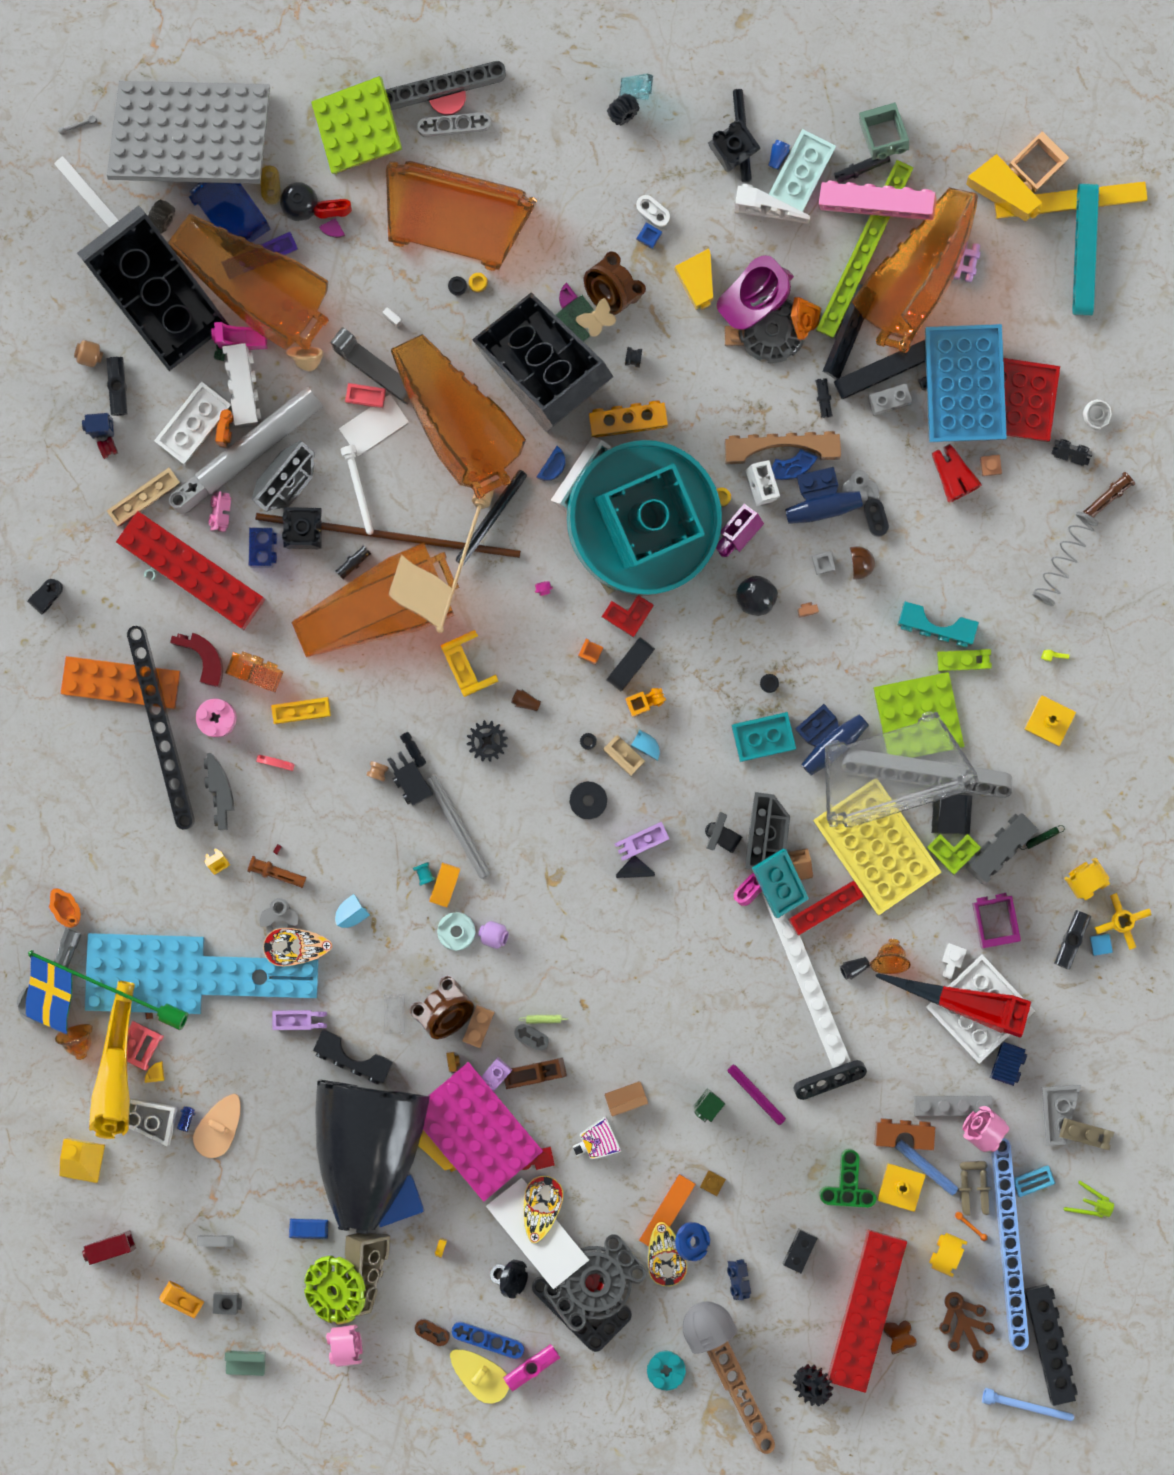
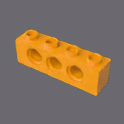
[589,400,668,438]

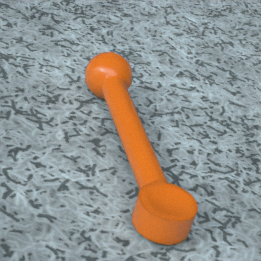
[955,1212,988,1241]

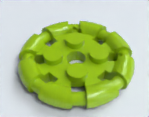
[304,1255,366,1324]

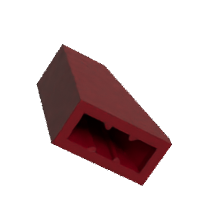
[82,1230,136,1265]

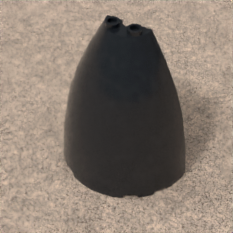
[315,1079,430,1234]

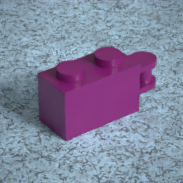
[716,504,764,557]

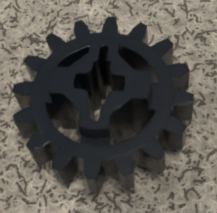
[467,720,508,762]
[793,1364,834,1407]

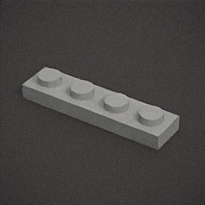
[914,1096,992,1116]

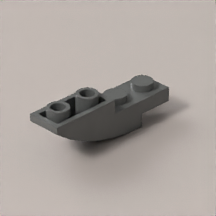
[204,753,235,830]

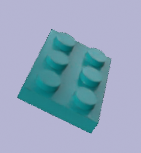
[731,712,796,762]
[752,849,809,918]

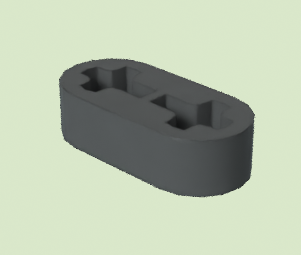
[514,1024,549,1051]

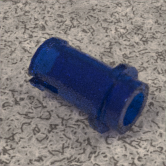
[177,1106,196,1132]

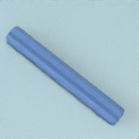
[895,1139,958,1196]

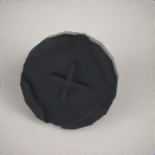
[490,1259,528,1299]

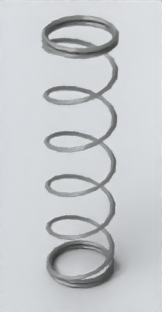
[1032,511,1099,606]

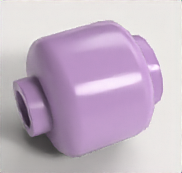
[479,921,509,949]

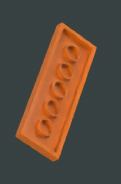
[61,656,180,709]

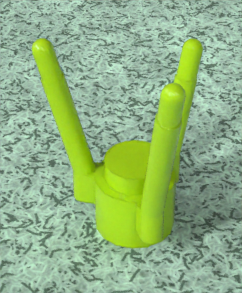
[1063,1181,1114,1218]

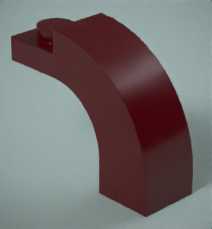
[170,633,223,688]

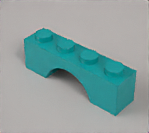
[897,601,979,648]

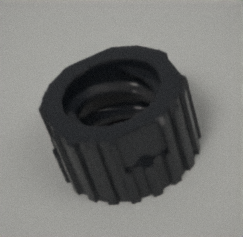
[580,733,597,750]

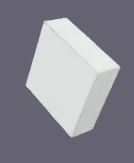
[382,307,402,328]

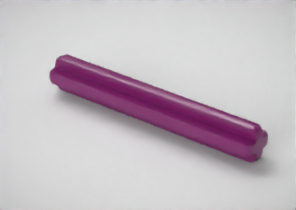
[727,1064,786,1125]

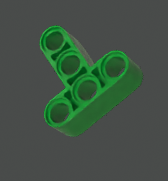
[819,1149,876,1208]

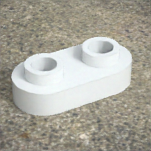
[636,195,670,227]

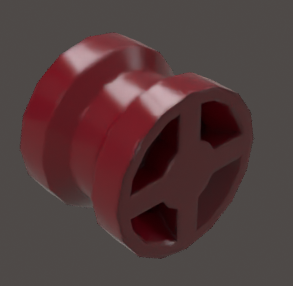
[97,436,118,459]

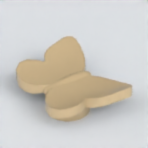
[576,298,616,337]

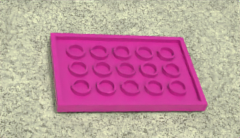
[423,1062,543,1202]

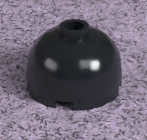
[280,182,318,221]

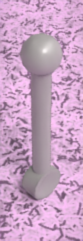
[58,115,96,134]

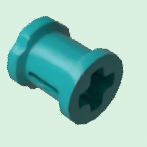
[413,862,436,886]

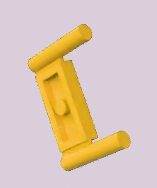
[440,630,499,697]

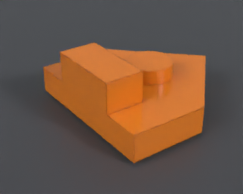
[791,297,821,340]

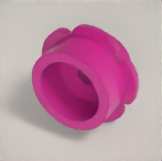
[535,581,553,596]

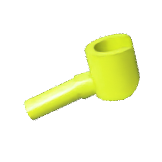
[1041,650,1069,662]

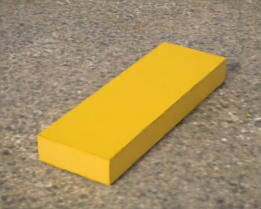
[271,697,331,724]

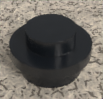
[448,276,467,296]
[760,674,779,693]

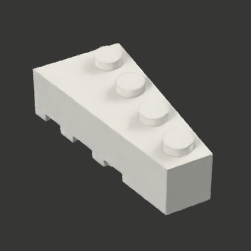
[222,343,262,428]
[129,1098,178,1146]

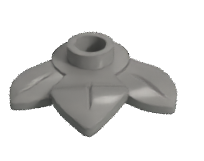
[841,470,879,509]
[260,898,298,930]

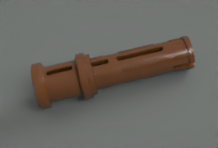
[1083,472,1135,518]

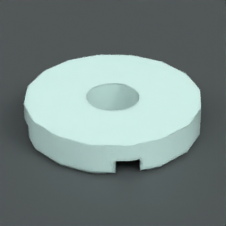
[437,912,476,951]

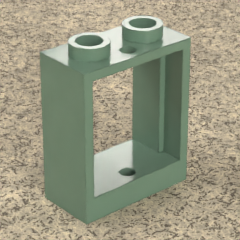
[859,102,909,160]

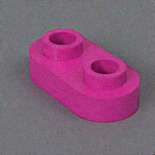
[734,873,762,906]

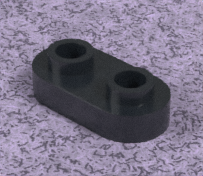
[864,499,889,537]

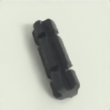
[400,732,426,768]

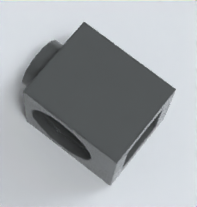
[213,1292,242,1315]

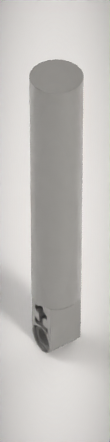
[169,386,323,514]

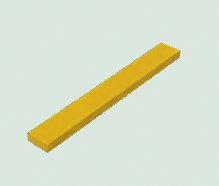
[994,181,1148,219]

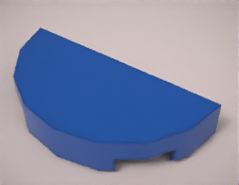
[536,446,565,481]

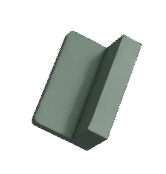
[225,1350,266,1376]

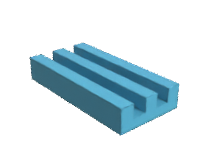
[1014,1165,1056,1197]

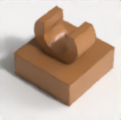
[725,326,744,346]

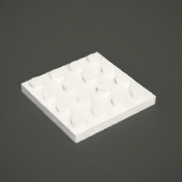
[926,954,1035,1064]

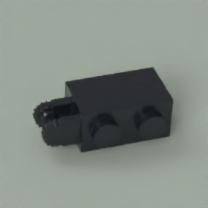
[387,751,433,806]

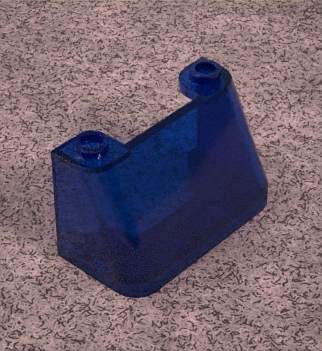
[189,182,270,255]

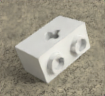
[745,460,780,506]

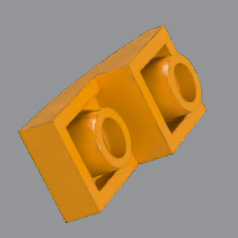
[429,862,460,907]

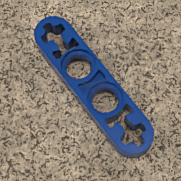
[451,1321,524,1359]

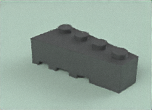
[966,813,1039,884]

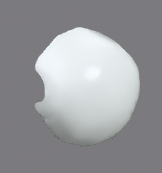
[1083,399,1112,429]

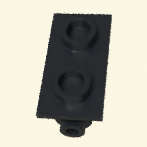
[1051,439,1092,466]

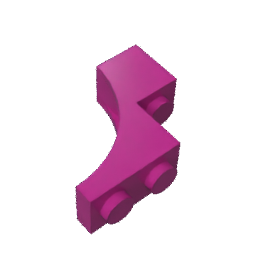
[211,322,268,350]

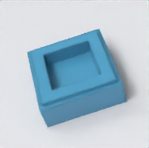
[1090,934,1113,956]

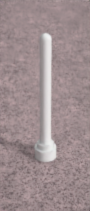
[340,445,374,535]

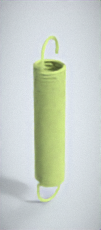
[519,1015,568,1024]

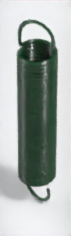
[1020,825,1065,850]

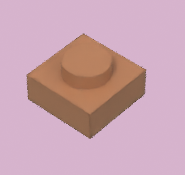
[980,455,1002,477]
[797,602,819,618]

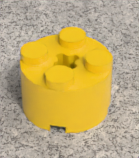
[1064,858,1110,900]
[929,1232,967,1278]

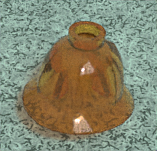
[870,939,911,974]
[55,1024,93,1060]

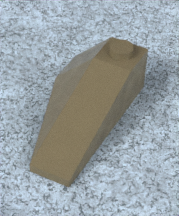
[345,1233,390,1317]

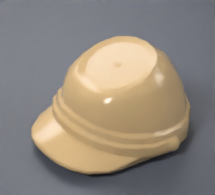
[286,347,323,371]

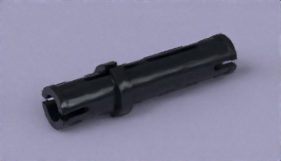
[834,156,891,184]

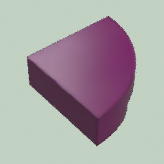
[319,218,345,238]
[559,282,578,309]

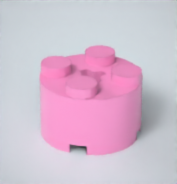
[196,699,237,738]
[962,1106,1009,1152]
[326,1325,363,1367]

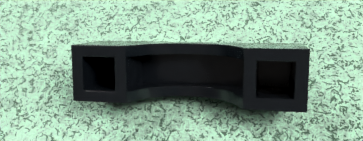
[313,1029,394,1085]

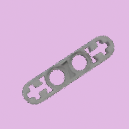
[417,112,491,137]

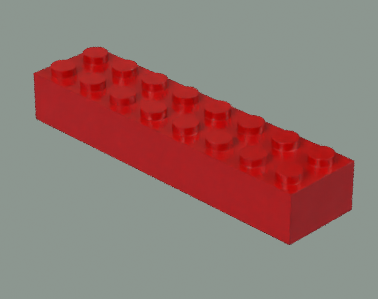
[116,511,266,631]
[827,1229,907,1393]

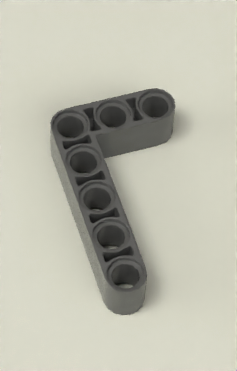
[330,327,419,405]

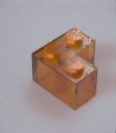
[225,651,284,693]

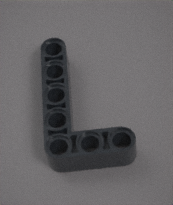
[532,1277,632,1352]

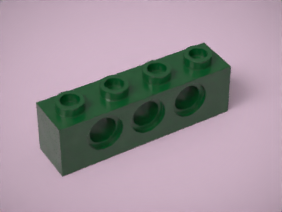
[693,1088,725,1122]

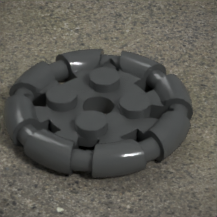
[739,295,804,363]

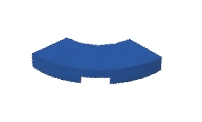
[772,449,818,480]

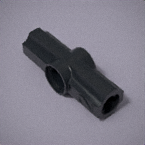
[106,356,128,416]
[1054,910,1092,970]

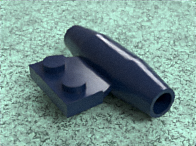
[785,467,863,524]
[795,704,869,776]

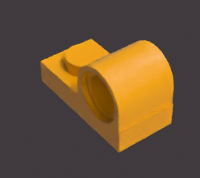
[159,1281,204,1319]

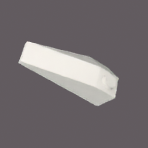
[734,184,810,224]

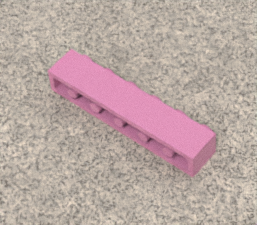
[819,181,937,220]

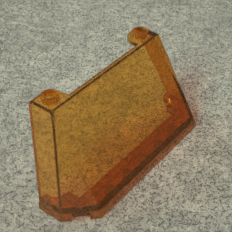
[386,161,537,271]

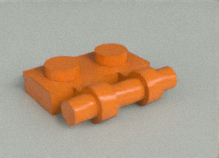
[215,409,234,448]

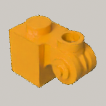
[625,688,666,718]

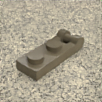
[1059,1118,1115,1151]

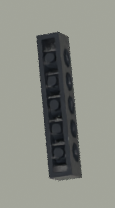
[1024,1284,1078,1406]

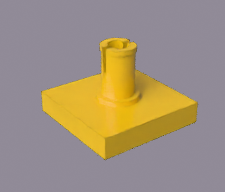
[1024,695,1076,747]
[877,1163,925,1212]

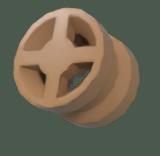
[366,761,389,782]

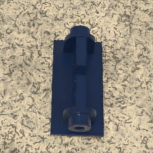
[727,1259,751,1300]

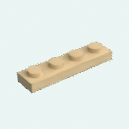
[107,467,181,527]

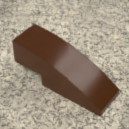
[504,1057,567,1089]

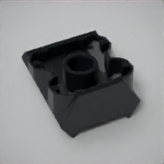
[708,119,761,172]
[282,507,322,550]
[931,794,972,834]

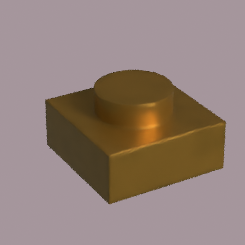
[446,1051,460,1072]
[700,1170,726,1196]

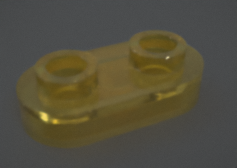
[261,165,281,204]

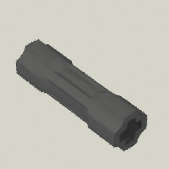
[54,928,81,968]

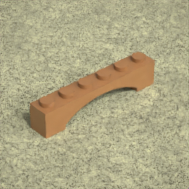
[724,431,841,464]

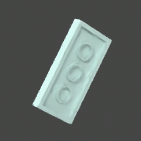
[769,129,836,212]

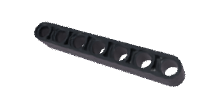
[834,340,926,399]

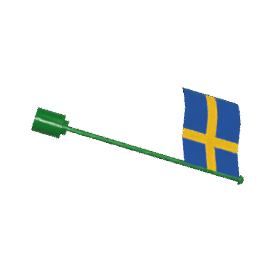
[26,950,189,1035]

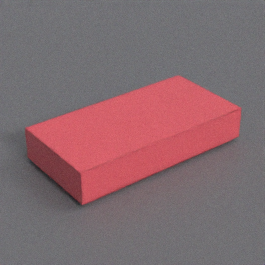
[345,383,386,408]

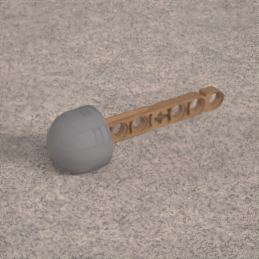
[683,1301,775,1454]

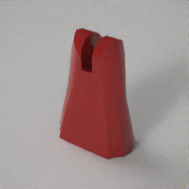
[932,444,982,503]

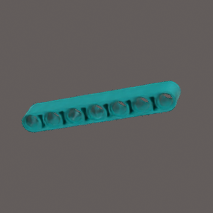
[1072,184,1099,316]

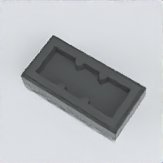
[706,812,727,851]

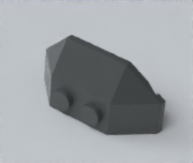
[252,440,315,512]
[745,792,790,870]

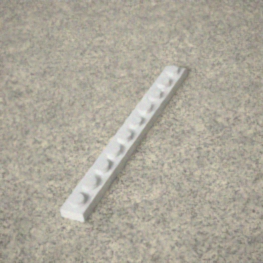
[761,891,851,1069]

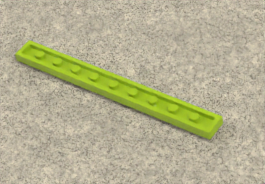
[816,160,914,339]

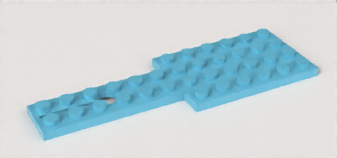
[85,933,319,1014]

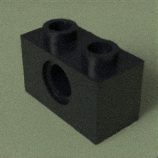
[782,1228,818,1274]

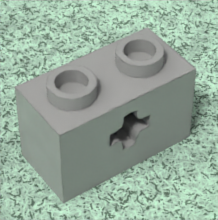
[868,384,912,416]

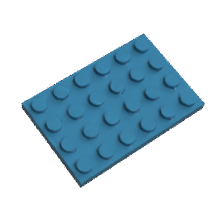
[925,324,1007,443]

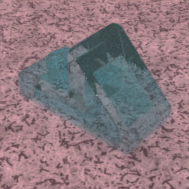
[619,73,653,100]

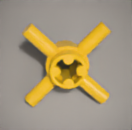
[1094,893,1152,950]

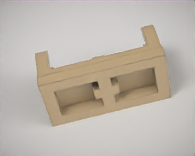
[603,735,645,776]

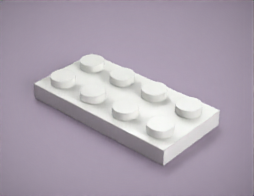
[154,381,232,465]

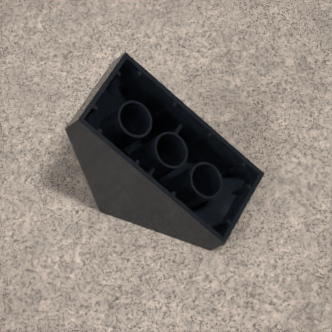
[77,205,229,371]
[472,292,613,432]

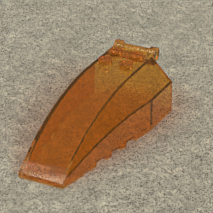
[851,187,978,353]
[168,213,329,350]
[391,334,526,499]
[292,543,460,658]

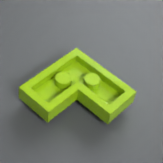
[926,834,981,875]

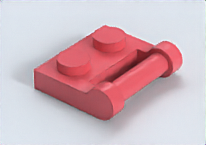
[127,1021,164,1071]

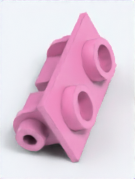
[208,491,231,532]

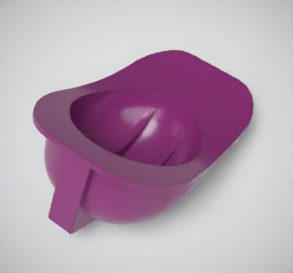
[717,255,794,330]

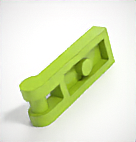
[937,649,992,671]

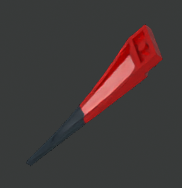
[876,973,1031,1038]

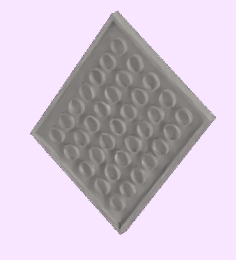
[107,81,270,184]

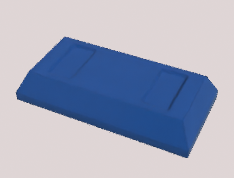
[289,1218,328,1239]

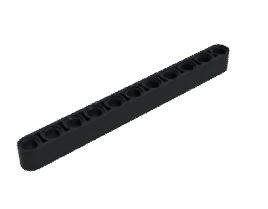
[127,626,195,830]

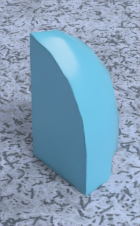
[631,730,660,761]
[335,894,370,928]

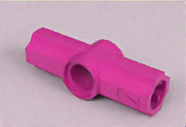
[503,1344,560,1392]

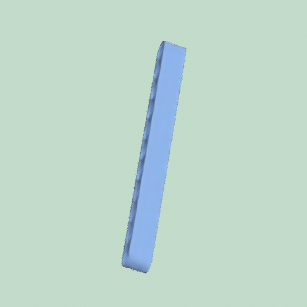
[991,1138,1029,1350]

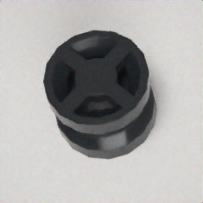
[625,347,643,368]

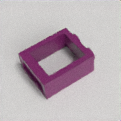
[972,893,1021,948]

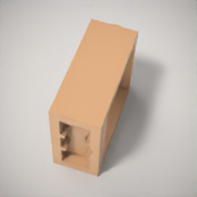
[1009,131,1069,194]

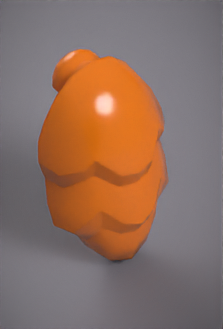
[49,888,81,928]

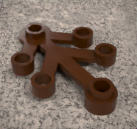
[939,1292,995,1363]

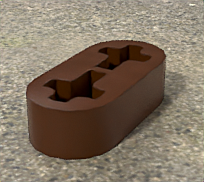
[415,1319,449,1346]

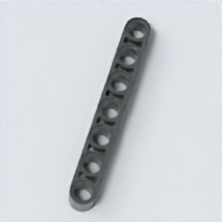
[385,61,506,110]

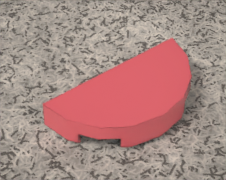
[429,91,466,116]
[256,755,294,771]

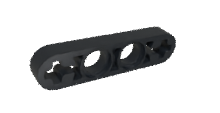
[793,1060,867,1100]

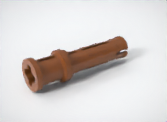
[247,856,307,889]

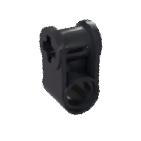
[27,579,63,615]
[705,822,743,854]

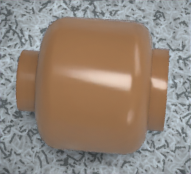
[74,340,103,367]

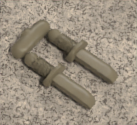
[958,1161,992,1216]

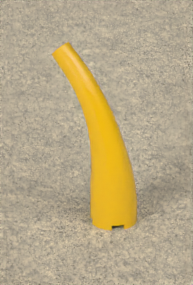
[89,981,135,1139]

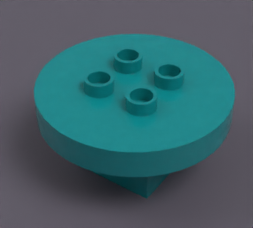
[567,440,722,595]

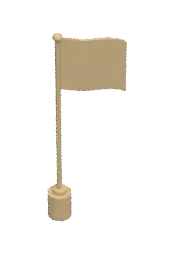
[388,478,496,633]

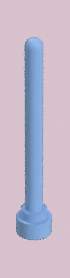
[982,1388,1074,1421]

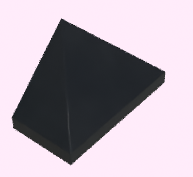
[616,855,655,878]

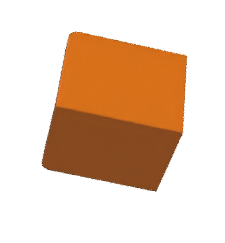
[578,638,604,665]

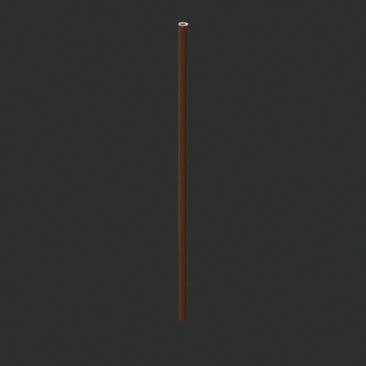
[255,513,521,558]

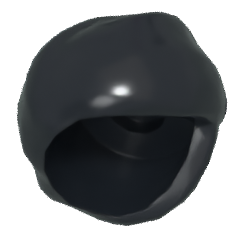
[736,576,778,616]

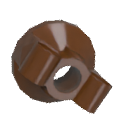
[583,251,646,315]
[410,976,474,1040]

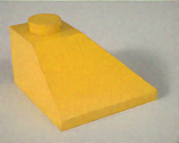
[59,1138,105,1183]

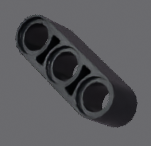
[606,637,655,692]

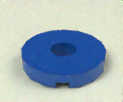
[675,1222,710,1261]

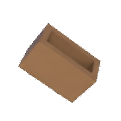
[462,1005,495,1048]

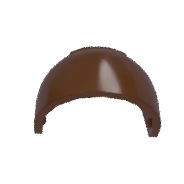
[850,546,875,580]

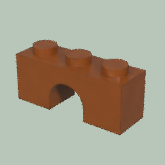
[874,1118,935,1150]

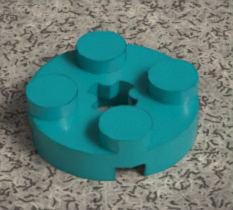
[647,1350,686,1391]

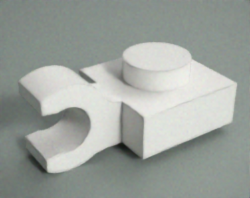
[941,943,967,979]

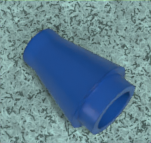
[768,140,790,170]

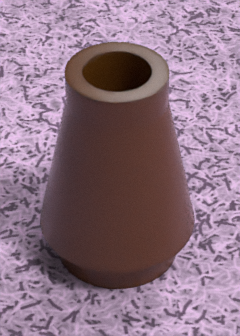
[511,689,541,712]

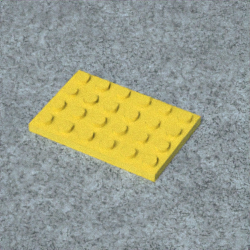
[813,778,942,916]

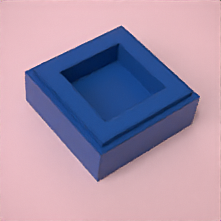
[636,222,662,249]

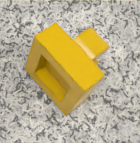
[204,849,230,875]

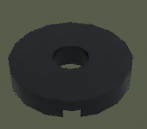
[569,781,607,820]

